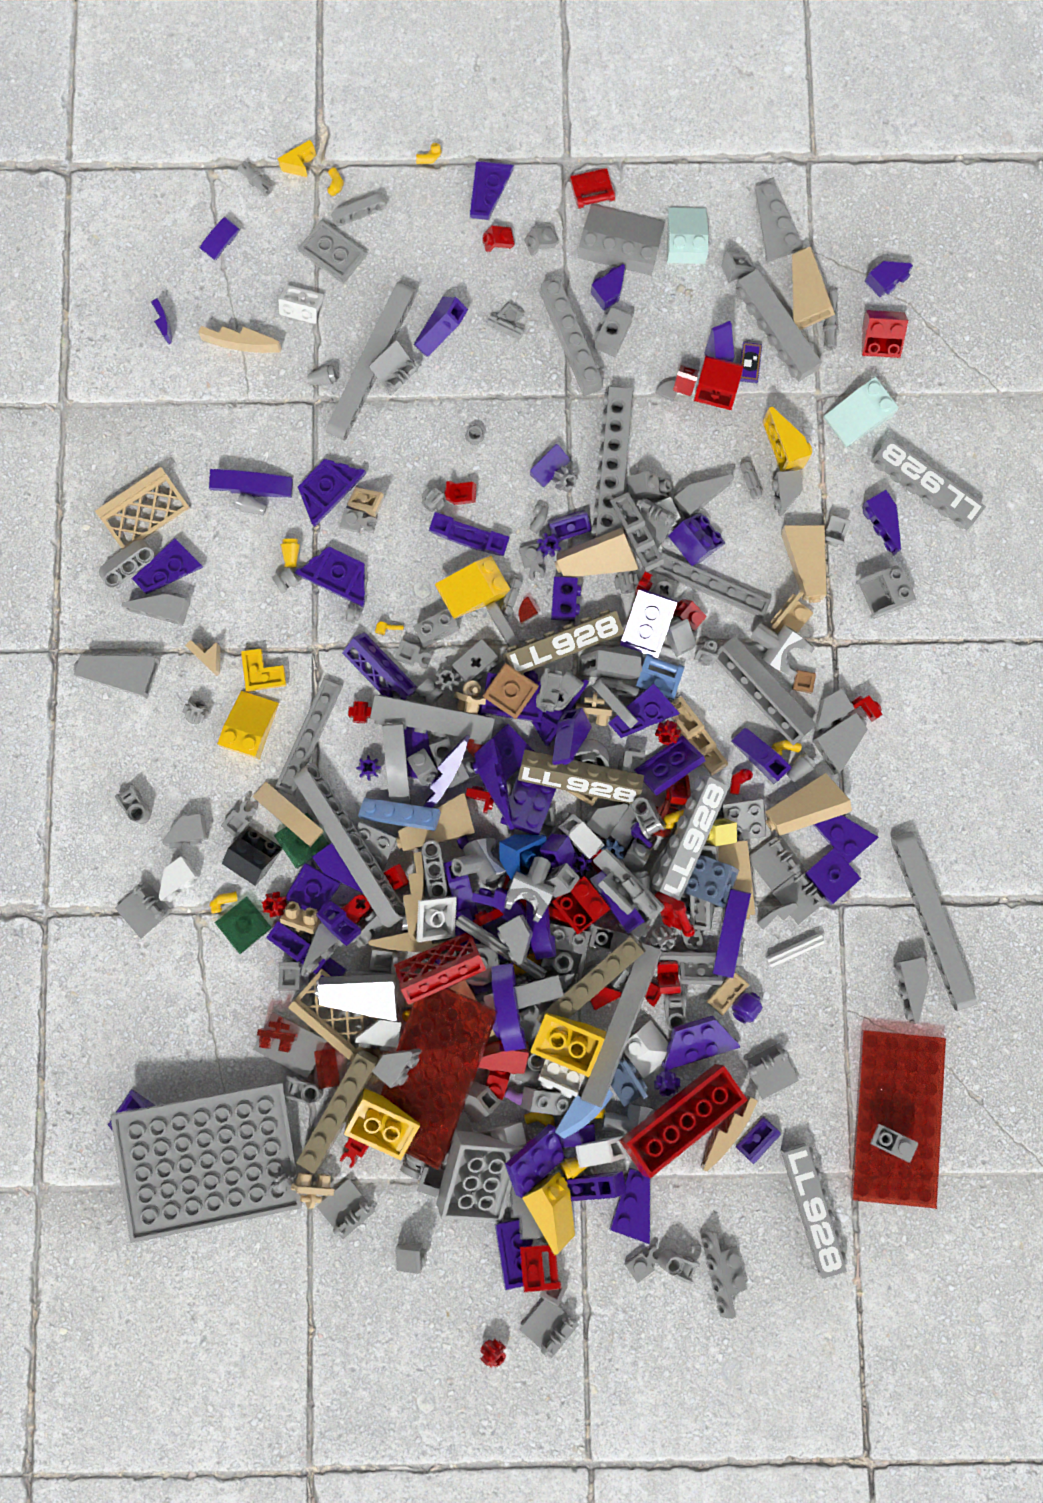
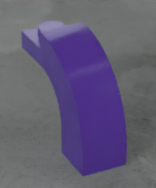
[471,887,528,944]

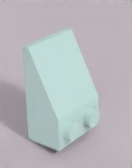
[667,207,708,264]
[823,377,899,448]

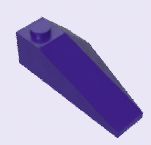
[473,739,514,830]

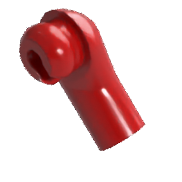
[729,769,753,795]

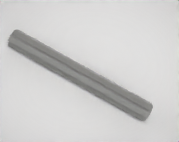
[456,915,546,980]

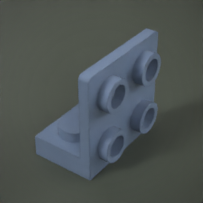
[684,855,739,908]
[611,1057,648,1107]

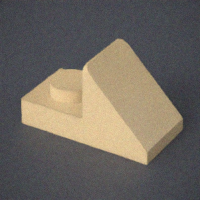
[347,487,384,517]
[185,640,221,676]

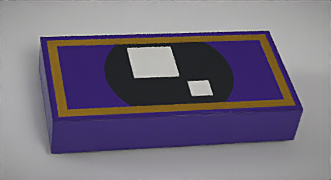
[740,342,762,384]

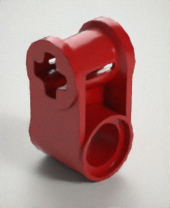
[341,894,372,924]

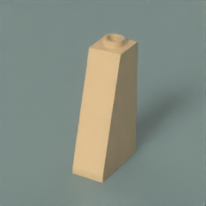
[792,246,835,330]
[781,525,827,603]
[555,527,638,577]
[765,773,852,836]
[396,793,475,852]
[718,841,755,920]

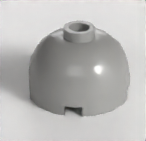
[573,739,609,767]

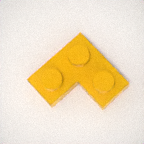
[241,649,287,692]

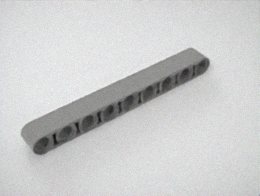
[326,282,417,441]
[294,763,406,927]
[891,831,977,1011]

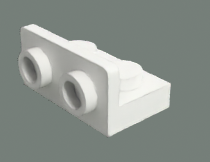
[279,285,323,324]
[538,1059,585,1098]

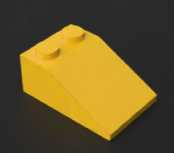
[762,406,812,472]
[435,556,511,619]
[217,691,279,760]
[530,1013,607,1077]
[344,1088,420,1160]
[522,1172,575,1255]

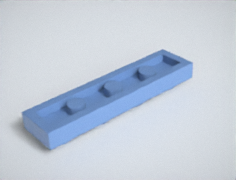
[358,798,441,831]

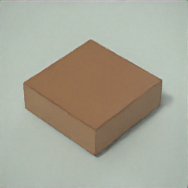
[792,670,816,694]

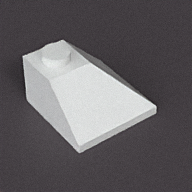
[417,896,456,942]
[624,1020,668,1078]

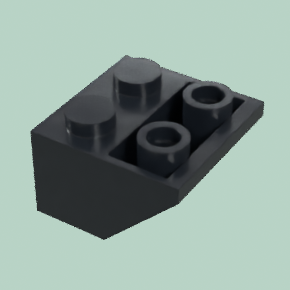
[222,826,283,886]

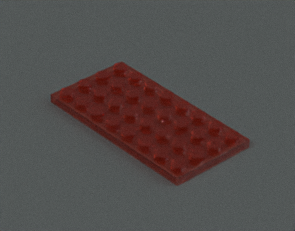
[381,987,498,1170]
[851,1030,946,1209]

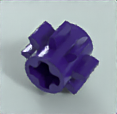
[536,532,561,557]
[356,755,382,781]
[572,852,592,876]
[654,1071,680,1097]

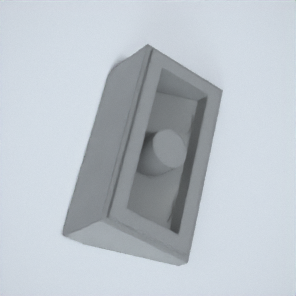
[608,804,638,850]

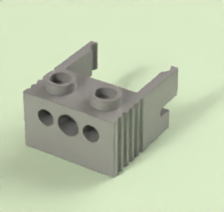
[856,563,917,619]
[541,924,591,979]

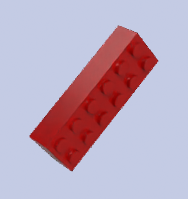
[619,1064,747,1179]

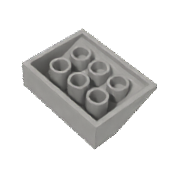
[578,204,665,276]
[436,1130,521,1222]

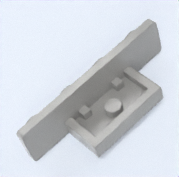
[593,848,664,919]
[659,950,743,985]
[700,1231,747,1319]

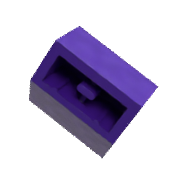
[668,513,725,566]

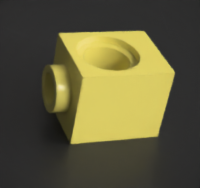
[706,818,737,846]

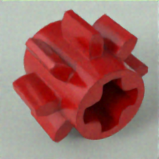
[348,701,372,724]
[655,720,681,746]
[261,891,287,918]
[480,1339,506,1368]

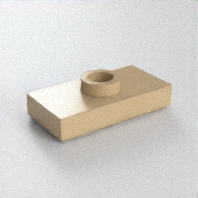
[706,972,749,1016]

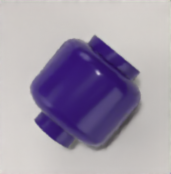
[732,992,763,1024]

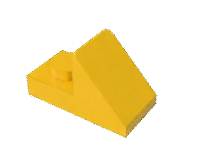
[277,140,316,177]

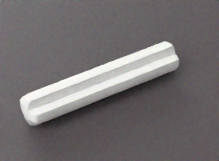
[766,934,825,967]

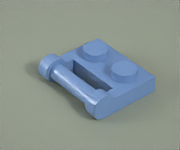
[636,654,685,700]

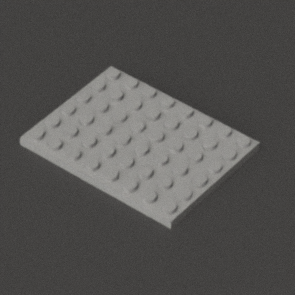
[110,1082,302,1243]

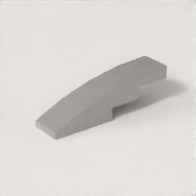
[610,492,664,572]
[382,723,411,805]
[690,844,719,931]

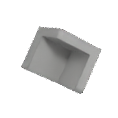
[417,1163,445,1198]

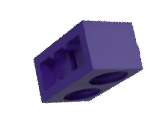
[551,577,581,622]

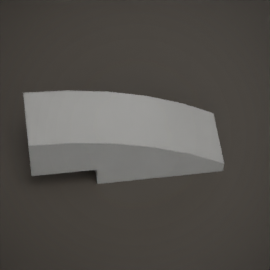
[510,1186,540,1239]

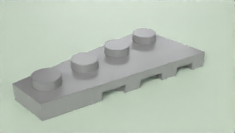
[755,180,803,263]

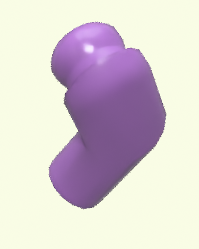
[504,1087,523,1105]

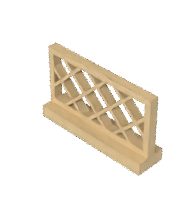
[95,467,190,550]
[288,969,379,1062]

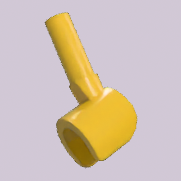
[375,621,404,635]

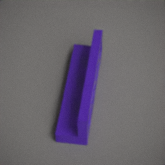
[342,632,418,700]

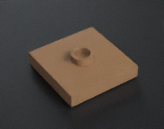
[482,663,539,719]

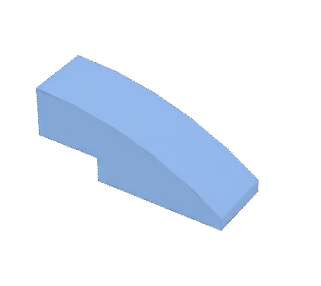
[555,1089,613,1138]

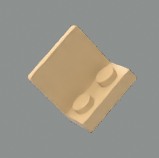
[770,591,813,634]

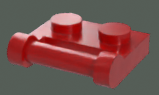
[570,168,615,209]
[654,891,695,937]
[520,1244,562,1293]

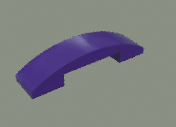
[429,512,510,556]
[526,874,556,960]
[492,963,526,1052]

